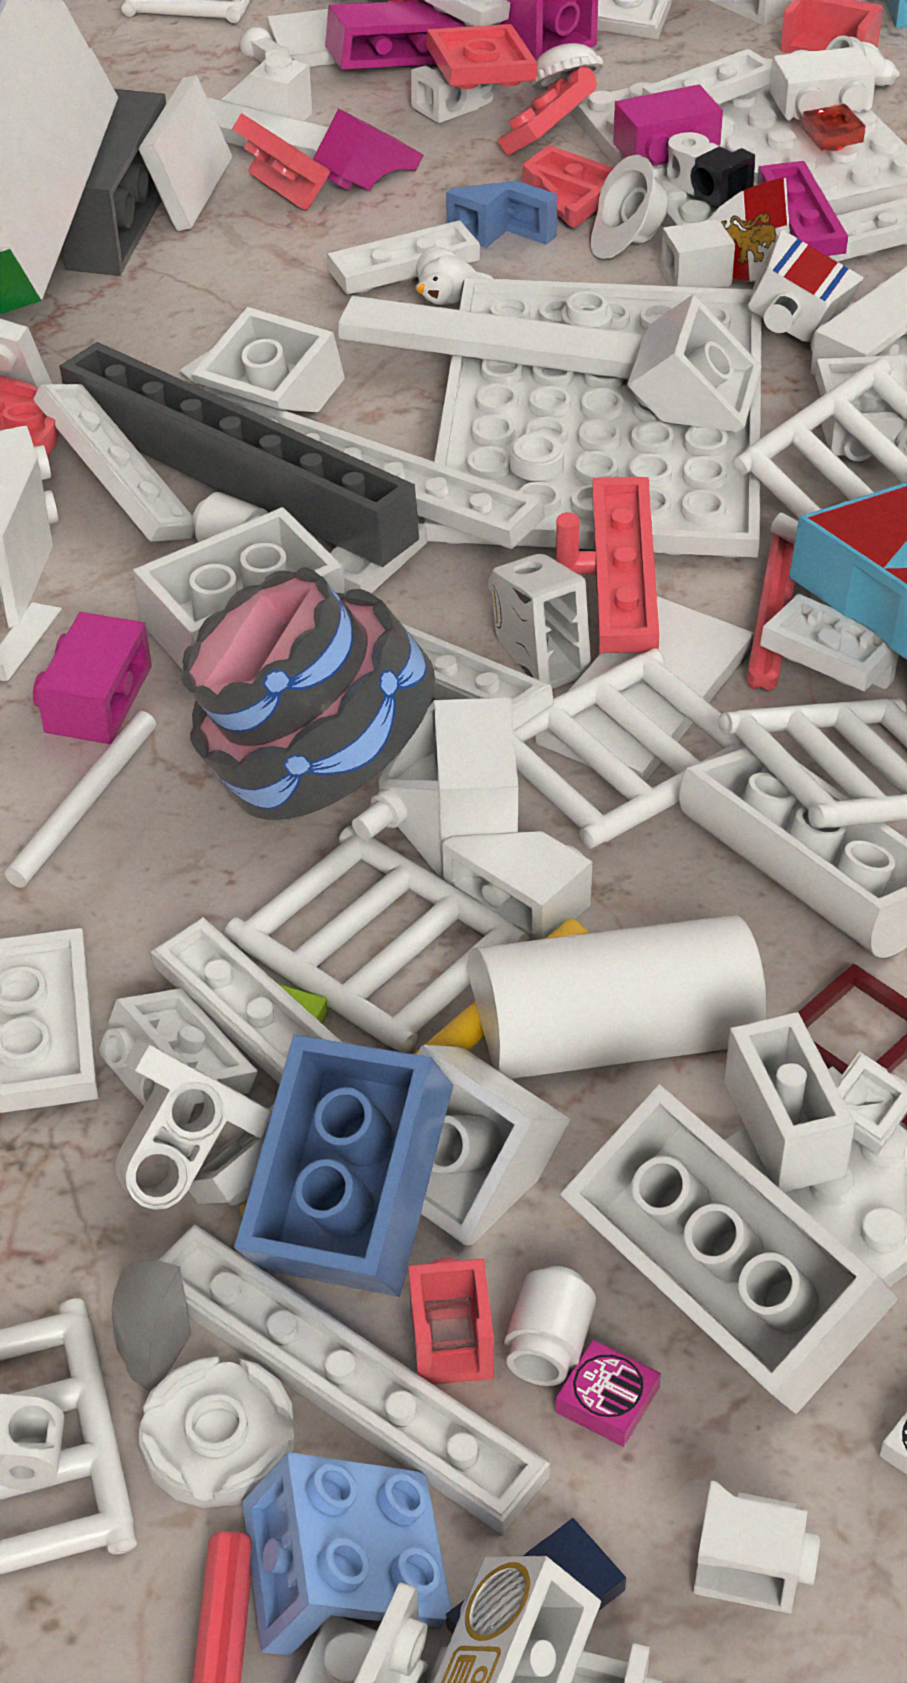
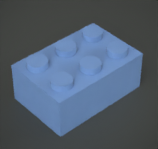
[234,1035,453,1297]

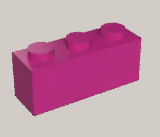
[325,0,466,69]

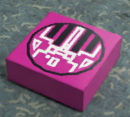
[555,1340,661,1447]

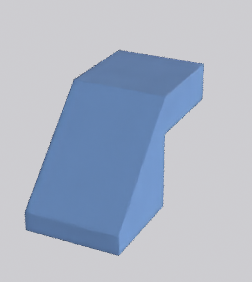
[446,181,557,248]

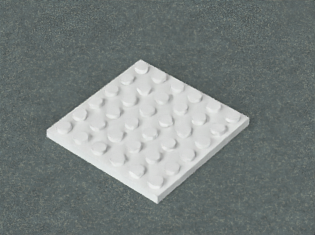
[573,50,907,227]

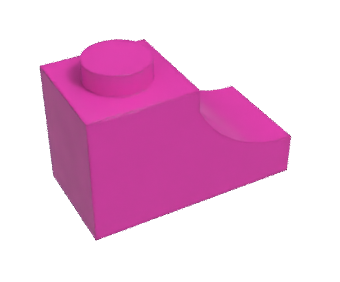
[313,108,424,191]

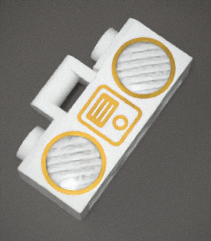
[427,1556,601,1683]

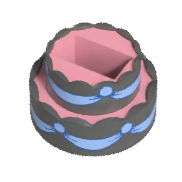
[181,567,435,820]

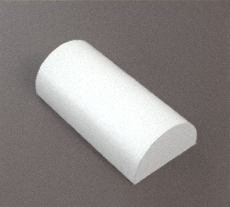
[679,748,907,958]
[466,915,766,1079]

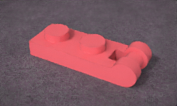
[497,66,597,156]

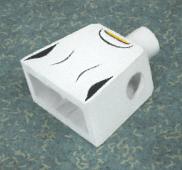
[488,554,591,689]

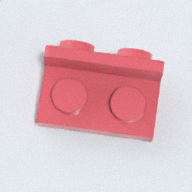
[232,113,331,210]

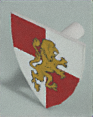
[708,177,790,282]

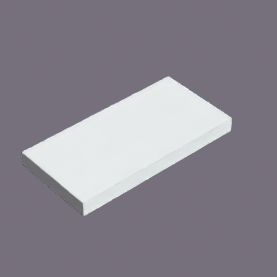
[535,596,754,782]

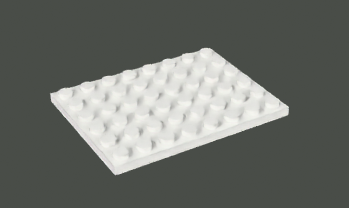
[424,278,761,558]

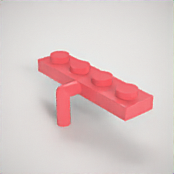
[556,477,660,653]

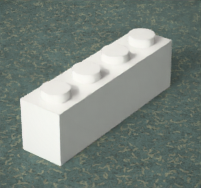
[810,266,907,376]

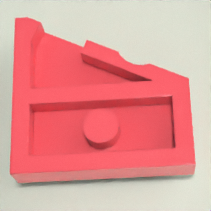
[522,145,613,228]

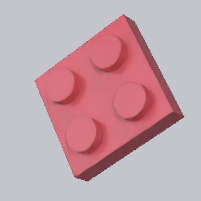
[426,24,538,89]

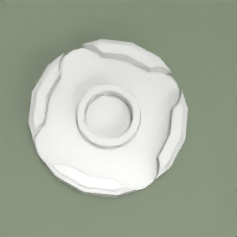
[139,1357,295,1509]

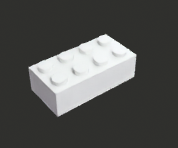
[559,1084,899,1414]

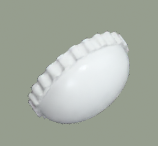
[530,43,604,89]

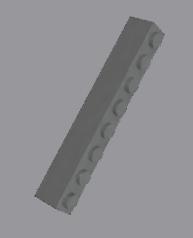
[59,342,419,567]

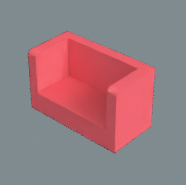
[780,0,883,53]

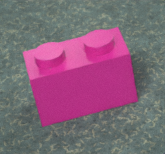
[613,84,723,166]
[33,612,152,744]

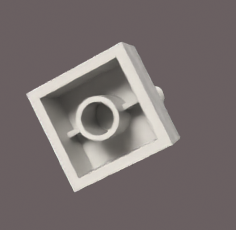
[352,697,518,880]

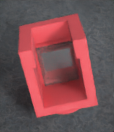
[408,1258,494,1384]

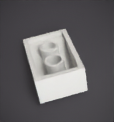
[0,425,59,628]

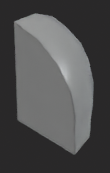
[112,1260,191,1391]

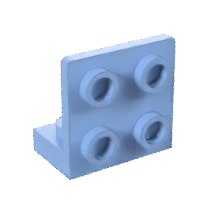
[242,1452,451,1655]

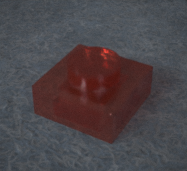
[802,104,866,151]

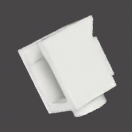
[693,1480,821,1614]

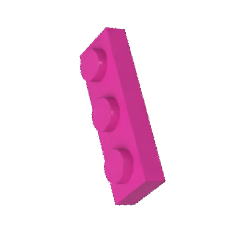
[757,161,848,256]

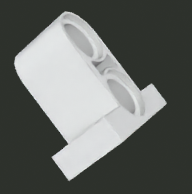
[115,1038,272,1210]

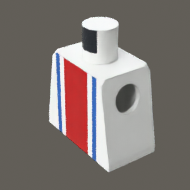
[747,230,864,342]

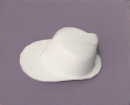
[590,155,668,259]

